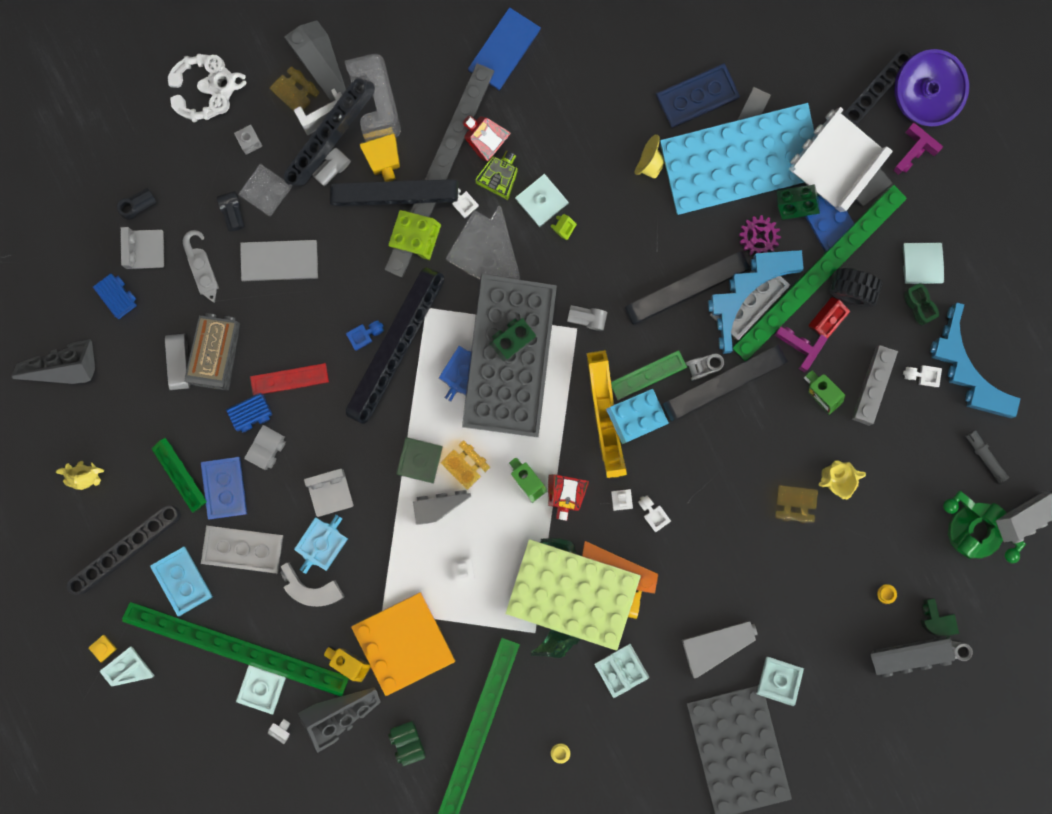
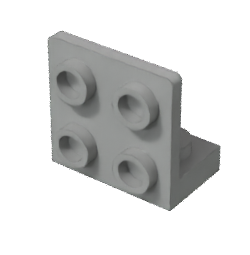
[121,227,164,269]
[304,469,354,517]

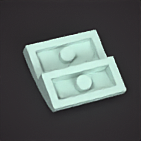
[902,243,944,284]
[595,644,649,698]

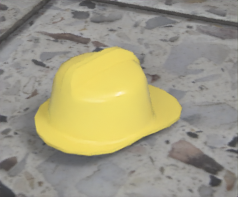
[635,135,664,178]

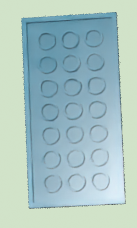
[660,103,815,215]

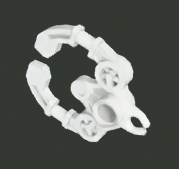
[168,54,246,122]

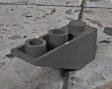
[413,490,471,525]

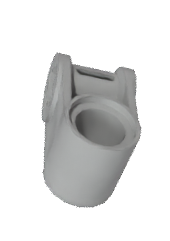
[686,354,724,381]

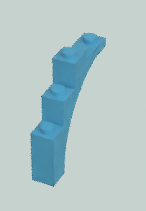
[708,250,803,354]
[930,303,1021,418]

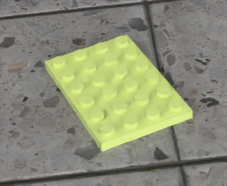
[505,539,641,651]

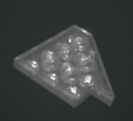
[446,206,521,280]

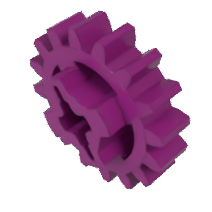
[739,215,781,256]

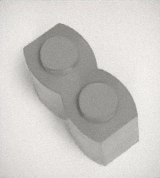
[245,425,286,470]

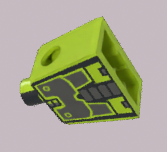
[475,151,517,200]

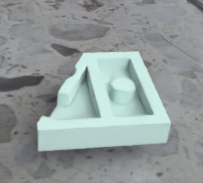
[100,646,155,687]

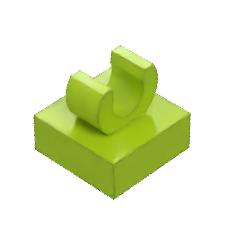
[551,214,577,240]

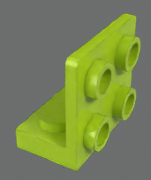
[389,210,441,260]

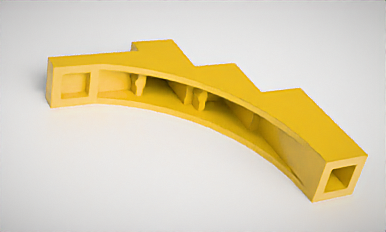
[587,350,627,478]

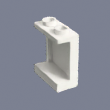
[294,89,342,136]

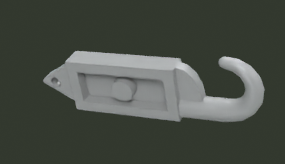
[182,230,219,303]

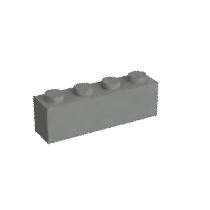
[851,345,898,426]
[996,491,1052,543]

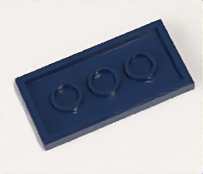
[656,63,740,129]

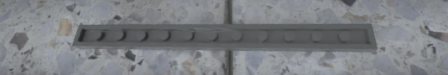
[385,63,494,278]

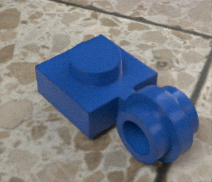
[346,321,384,351]

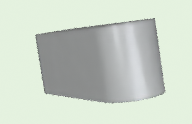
[165,334,190,390]

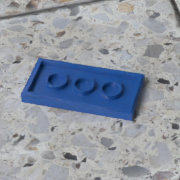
[468,7,541,91]

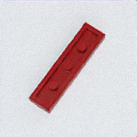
[250,363,329,396]

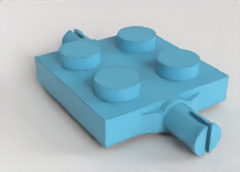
[294,515,348,574]

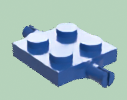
[438,346,471,402]

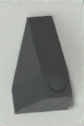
[284,20,346,102]
[12,339,95,384]
[298,687,381,753]

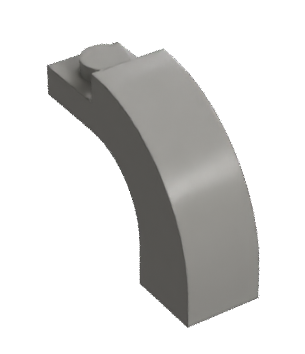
[280,563,345,607]

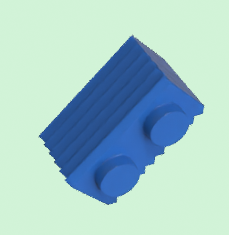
[93,274,137,319]
[226,393,273,433]

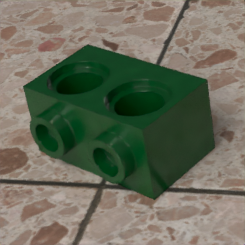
[777,184,820,220]
[490,318,537,361]

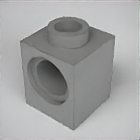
[234,125,262,155]

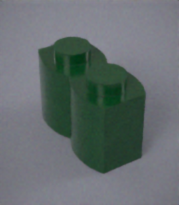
[904,283,939,326]
[388,721,426,767]

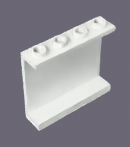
[789,107,893,212]

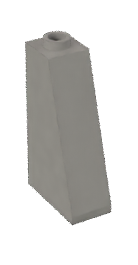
[682,621,757,678]

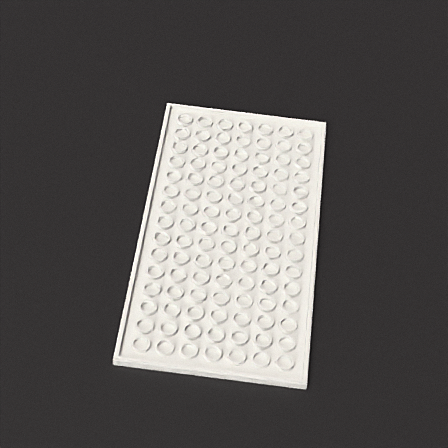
[382,308,577,633]

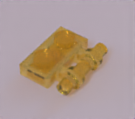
[270,67,319,111]
[440,440,491,490]
[775,486,818,524]

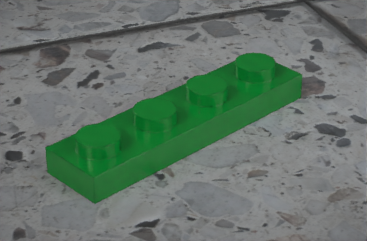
[611,350,687,400]
[151,438,207,513]

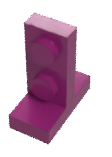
[893,123,943,175]
[774,327,828,373]

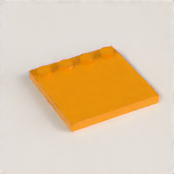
[351,592,455,696]

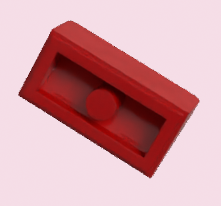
[809,297,850,338]

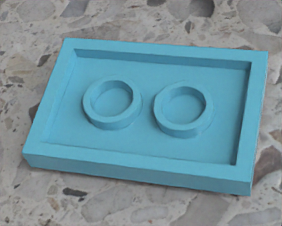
[606,389,669,444]
[150,547,213,616]

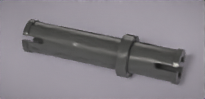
[966,430,1009,484]

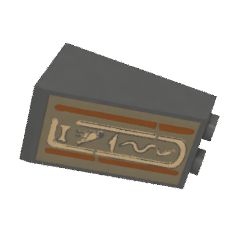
[184,313,240,391]

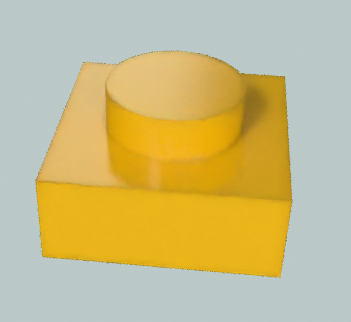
[89,635,117,662]

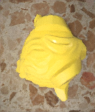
[56,461,104,490]
[818,461,866,500]

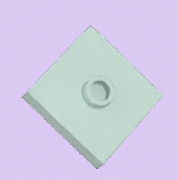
[515,174,569,227]
[756,657,804,706]
[236,665,286,715]

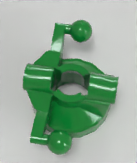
[943,491,1026,564]

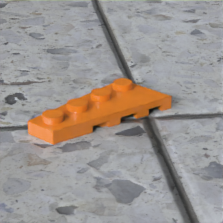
[582,541,658,594]

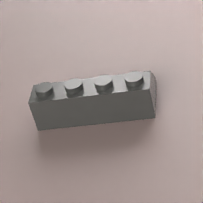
[871,636,955,677]

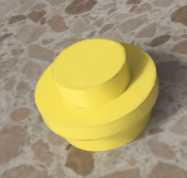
[551,743,570,763]

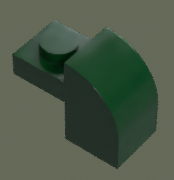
[920,598,959,636]

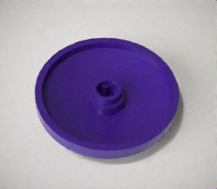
[895,49,969,126]

